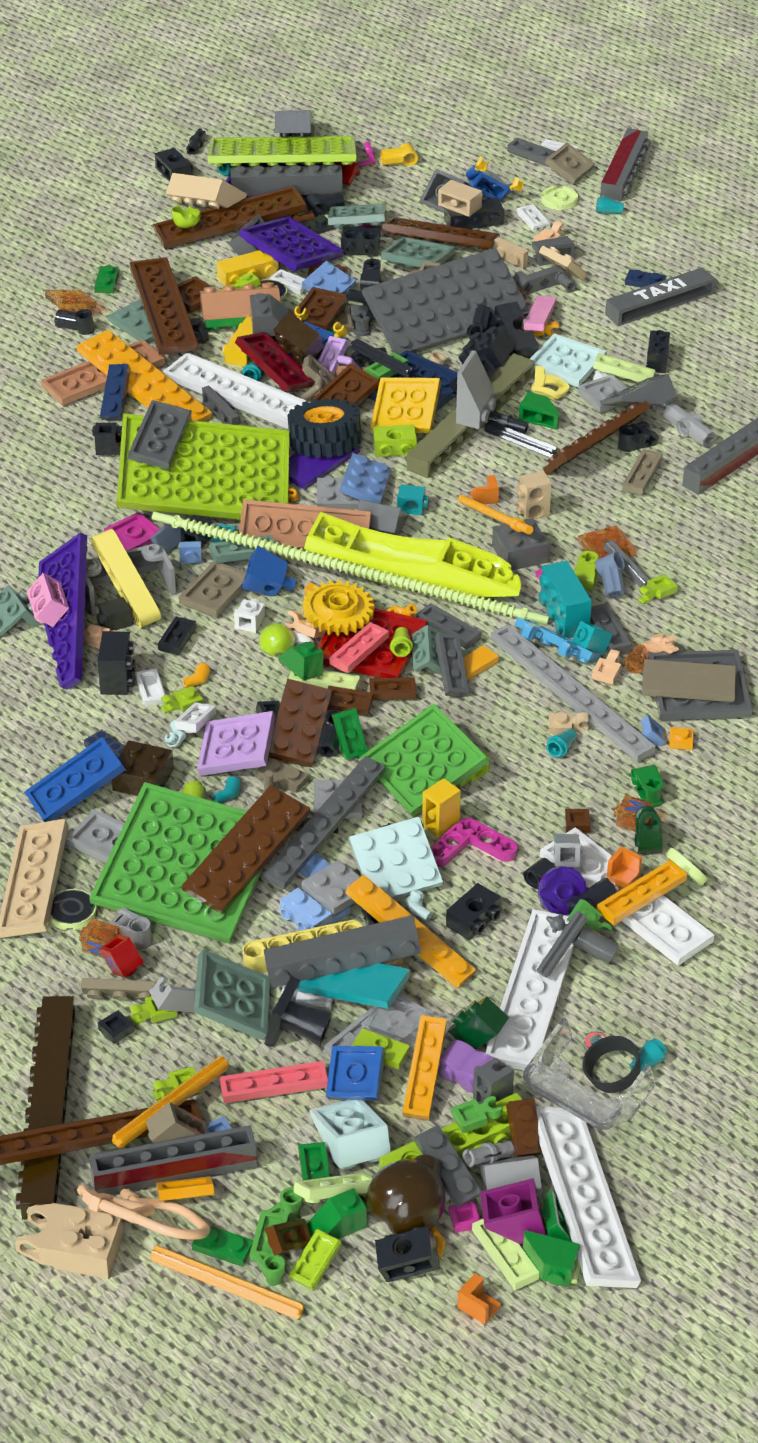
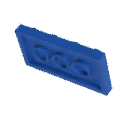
[24,737,126,822]

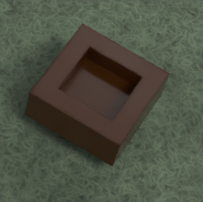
[565,809,590,833]

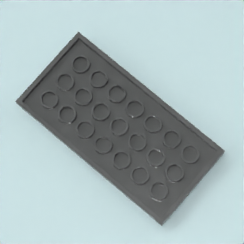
[362,248,530,355]

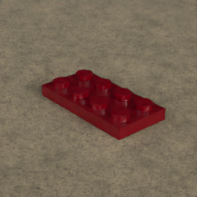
[235,332,315,392]

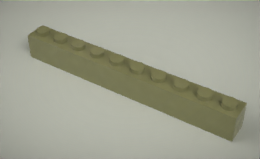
[405,354,535,478]

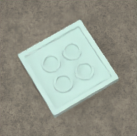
[530,334,607,387]
[349,817,443,899]

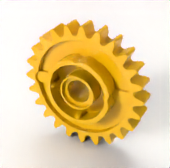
[302,579,374,636]

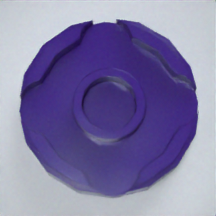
[538,866,586,915]

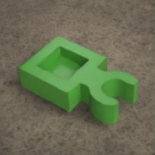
[567,899,612,933]
[451,1096,502,1133]

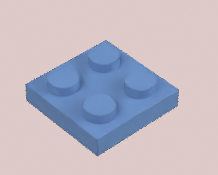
[302,261,356,294]

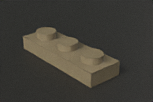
[622,449,663,495]
[81,978,157,1001]

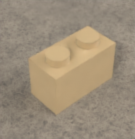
[438,180,482,217]

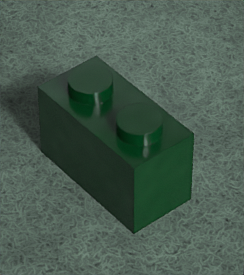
[448,996,509,1050]

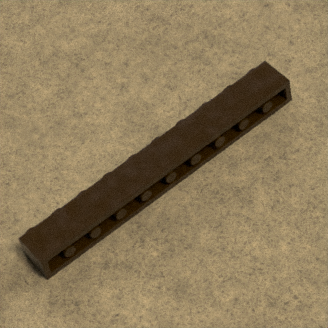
[16,996,75,1220]

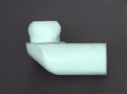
[165,720,187,748]
[407,890,433,923]

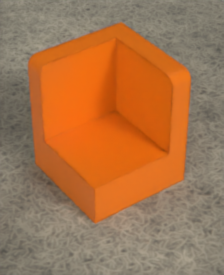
[470,475,499,505]
[607,846,642,889]
[457,1273,501,1325]

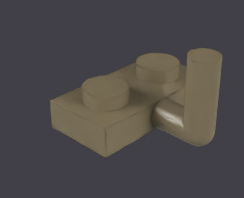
[301,354,336,401]
[256,757,309,793]

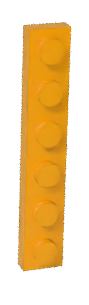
[346,874,476,988]

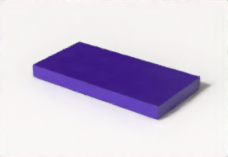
[289,445,360,490]

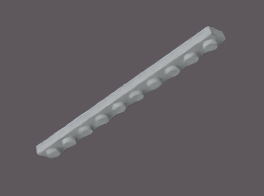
[491,624,656,762]

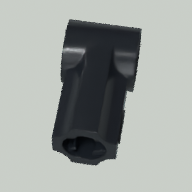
[305,192,345,217]
[467,305,493,338]
[54,309,95,335]
[317,710,341,757]
[567,877,617,914]

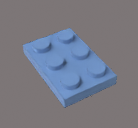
[339,453,392,504]

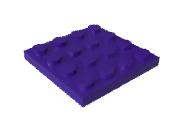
[239,216,344,271]

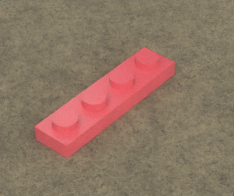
[219,1061,328,1104]

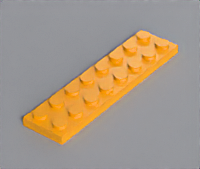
[77,330,212,422]

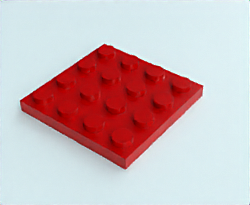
[317,608,428,678]

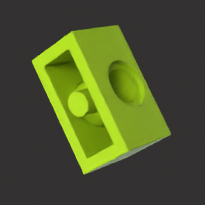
[373,424,417,457]

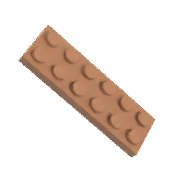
[41,340,165,406]
[239,499,372,549]

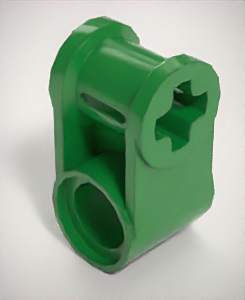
[631,765,664,808]

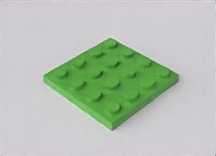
[359,704,489,818]

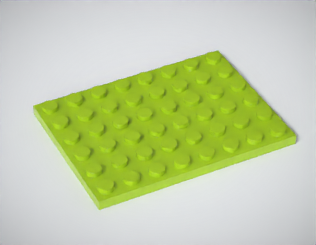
[208,136,356,166]
[116,413,289,520]

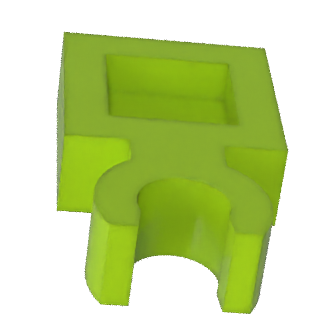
[233,273,261,288]

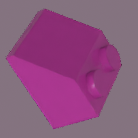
[480,1178,546,1244]

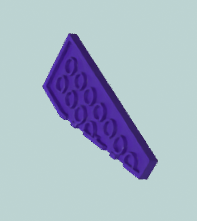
[38,532,88,689]

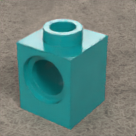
[397,484,429,516]
[572,621,613,654]

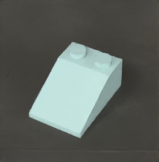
[310,1100,391,1169]

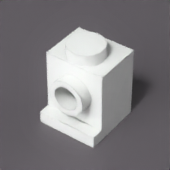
[234,599,265,633]

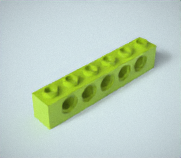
[379,1093,522,1170]

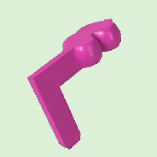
[356,142,375,168]

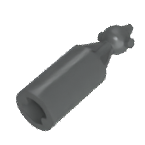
[546,914,618,964]

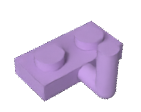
[318,336,361,376]

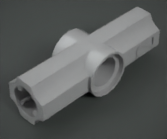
[663,403,717,448]

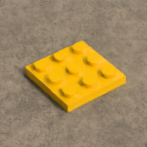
[370,378,441,433]

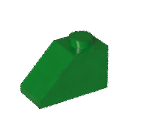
[519,392,559,430]
[279,641,323,681]
[307,1188,367,1239]
[523,1230,580,1288]

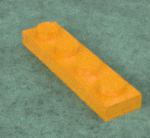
[597,860,687,926]
[402,1015,447,1120]

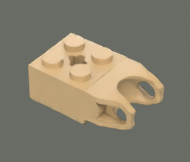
[15,1203,124,1279]

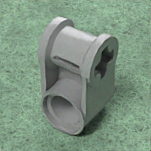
[104,908,152,949]

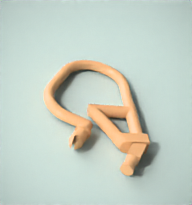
[77,1185,210,1240]

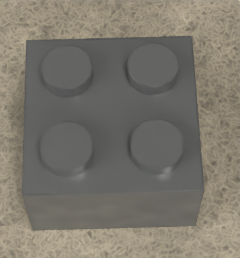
[492,518,549,571]

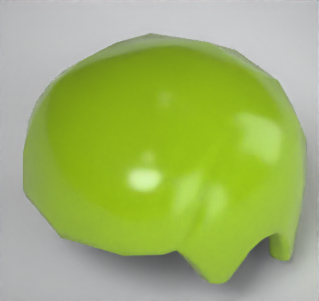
[171,205,201,228]
[259,623,295,657]

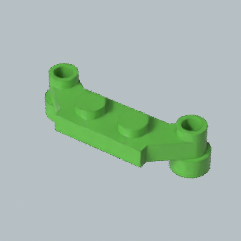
[250,1187,303,1286]

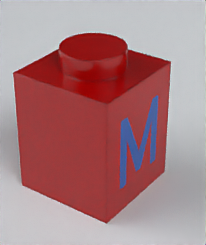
[99,935,144,977]

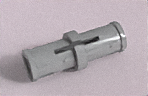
[462,1140,515,1167]

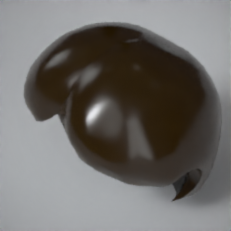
[367,1154,446,1235]

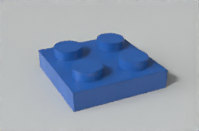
[326,1046,386,1101]

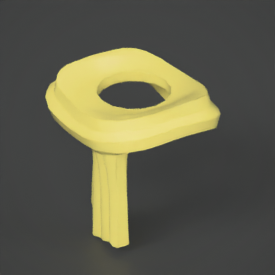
[531,365,570,401]

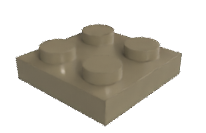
[545,143,595,184]

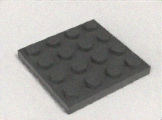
[648,650,752,720]

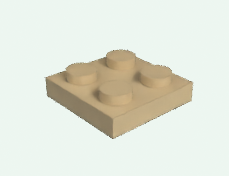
[539,246,587,280]

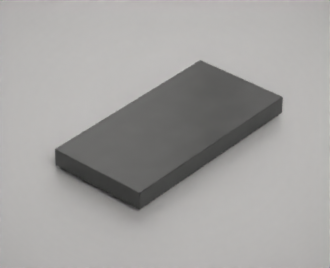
[128,400,192,470]

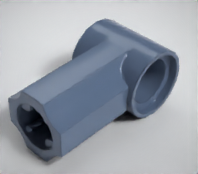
[595,551,625,598]

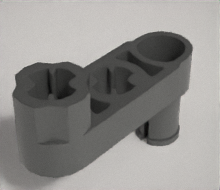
[513,266,576,295]

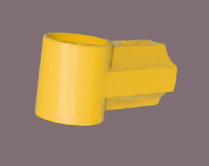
[380,143,418,166]

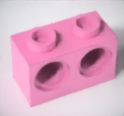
[27,573,69,627]

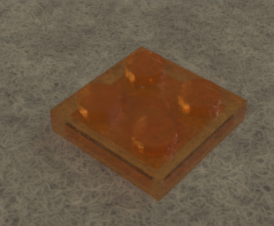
[45,290,97,311]
[578,525,636,559]

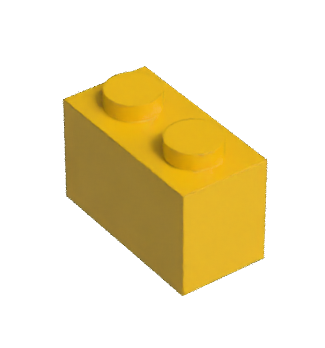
[422,778,461,838]

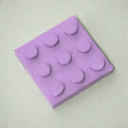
[197,711,275,776]

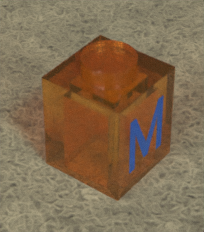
[614,795,653,832]
[79,919,120,958]

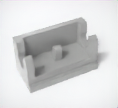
[149,977,196,1013]

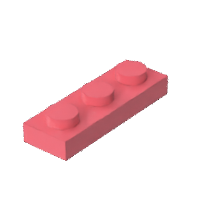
[330,622,389,673]

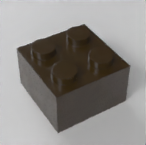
[273,311,324,364]
[112,740,174,796]

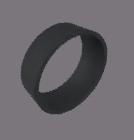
[582,1036,641,1093]

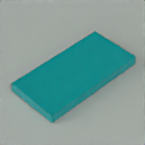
[298,963,411,1009]

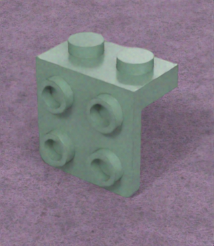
[0,585,40,637]

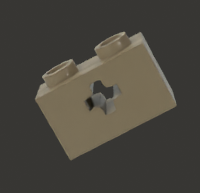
[146,1102,208,1143]

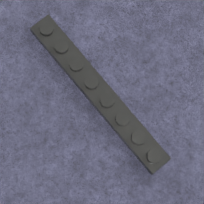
[263,756,386,890]

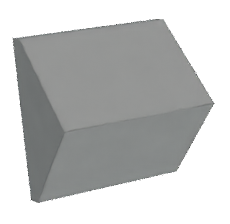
[478,1155,543,1199]

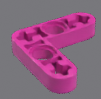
[430,818,517,867]

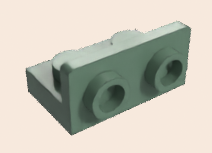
[412,625,441,675]

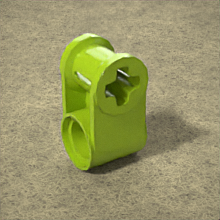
[574,551,598,591]

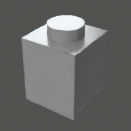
[554,834,580,867]

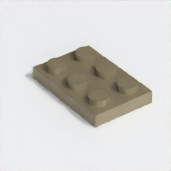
[179,561,246,618]

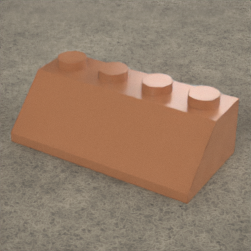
[200,282,281,320]

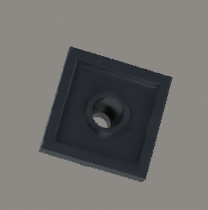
[264,976,333,1047]

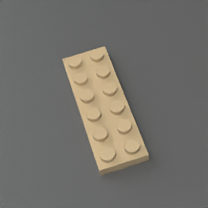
[0,819,69,938]

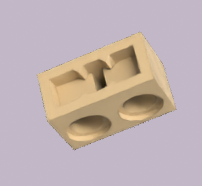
[516,471,551,519]

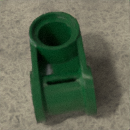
[635,805,662,854]

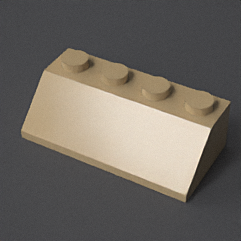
[165,173,247,209]

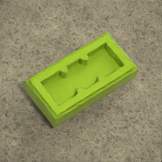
[351,1028,410,1070]
[288,1229,342,1291]

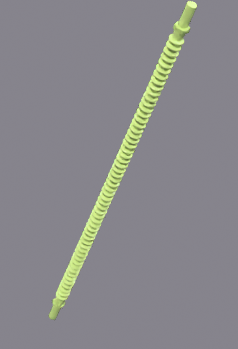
[152,511,549,625]

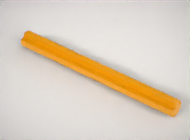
[112,1056,229,1148]
[151,1245,304,1319]

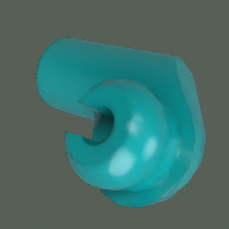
[213,776,241,803]

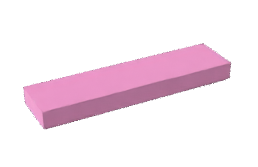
[524,296,557,331]

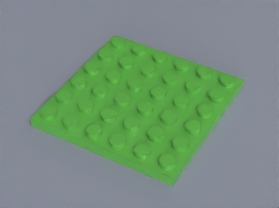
[89,782,263,944]

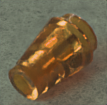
[624,644,647,673]

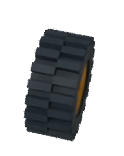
[287,398,362,458]

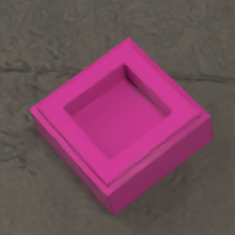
[448,1202,481,1233]

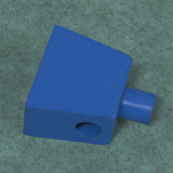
[242,546,296,596]

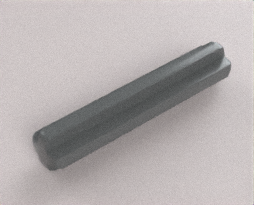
[603,539,650,588]
[537,912,587,978]

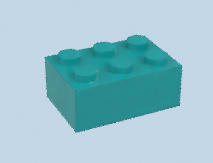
[538,560,592,638]

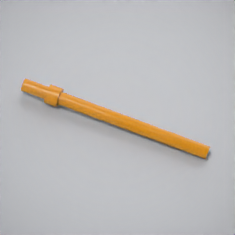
[458,495,533,534]

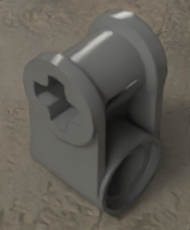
[350,305,371,336]

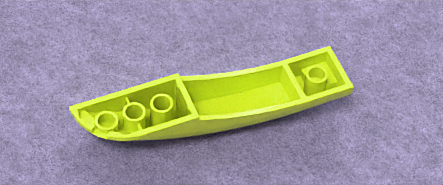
[304,512,521,597]

